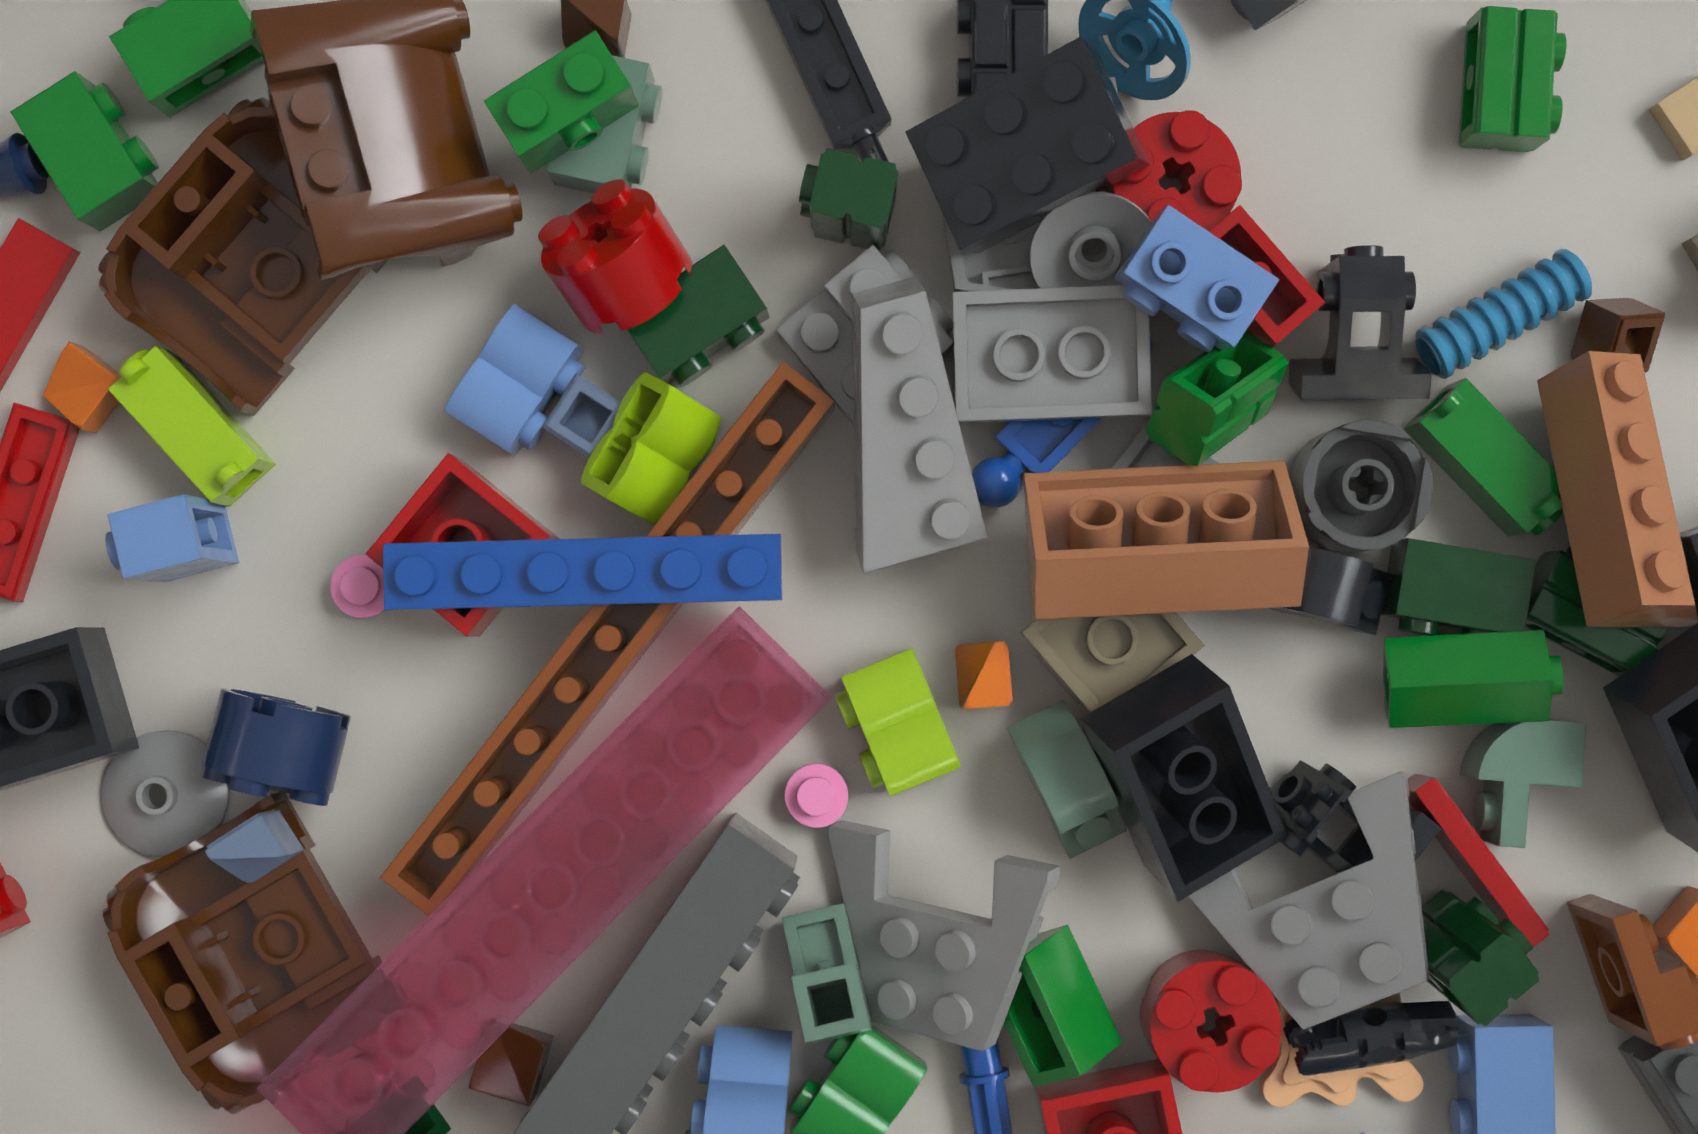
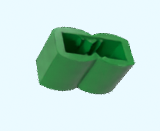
[787,1024,928,1134]

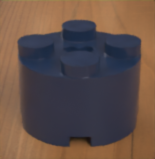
[202,688,351,806]

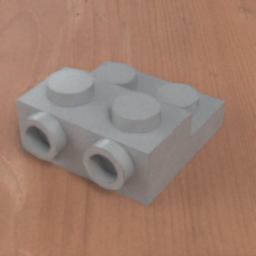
[776,245,954,426]

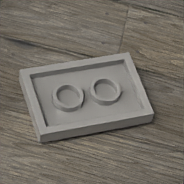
[953,285,1152,423]

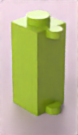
[108,346,276,506]

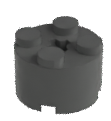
[1289,420,1434,553]

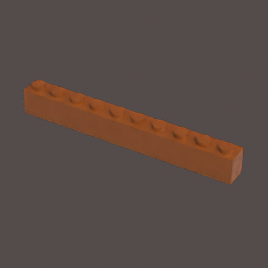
[380,361,835,918]

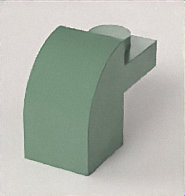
[1007,700,1127,859]
[1459,719,1586,848]
[782,903,872,1045]

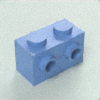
[1114,205,1280,353]

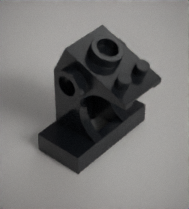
[1288,245,1432,400]
[1272,760,1442,874]

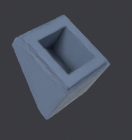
[542,374,621,457]
[205,809,304,883]

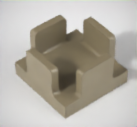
[1019,613,1205,713]

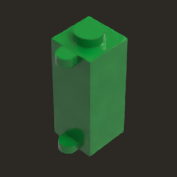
[1403,378,1563,536]
[1383,630,1563,728]

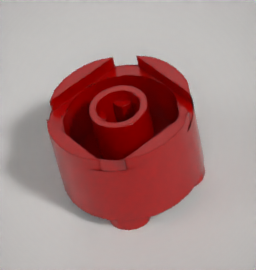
[1104,110,1242,231]
[538,179,692,333]
[1140,949,1281,1093]

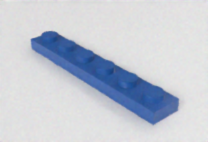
[383,534,783,610]

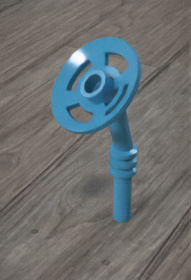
[1078,0,1191,100]

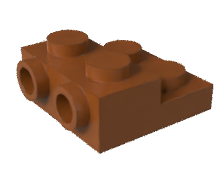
[1567,894,1698,1050]

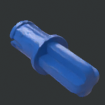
[959,1039,1012,1134]

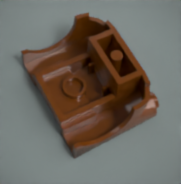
[250,0,523,280]
[98,97,388,416]
[103,792,410,1114]

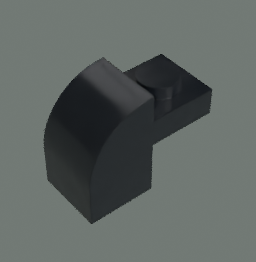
[1268,547,1391,635]

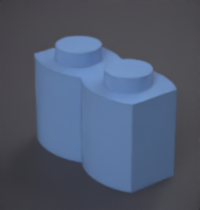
[444,304,585,456]
[690,1025,793,1134]

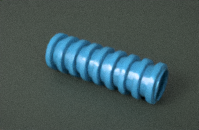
[1415,249,1592,379]

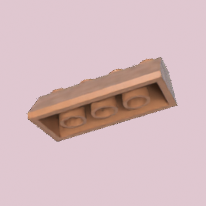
[1537,351,1698,627]
[1024,460,1309,620]

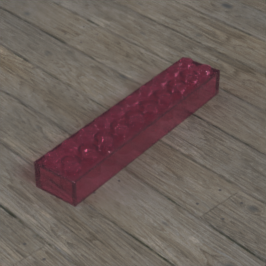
[256,606,832,1134]

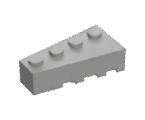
[853,276,988,573]

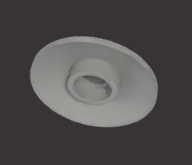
[1030,192,1151,288]
[101,730,230,857]

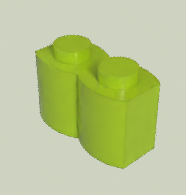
[581,372,721,525]
[834,648,961,796]

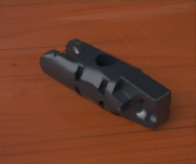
[1283,1001,1459,1076]

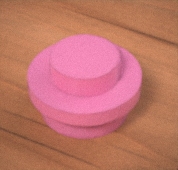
[330,555,384,618]
[785,763,848,828]

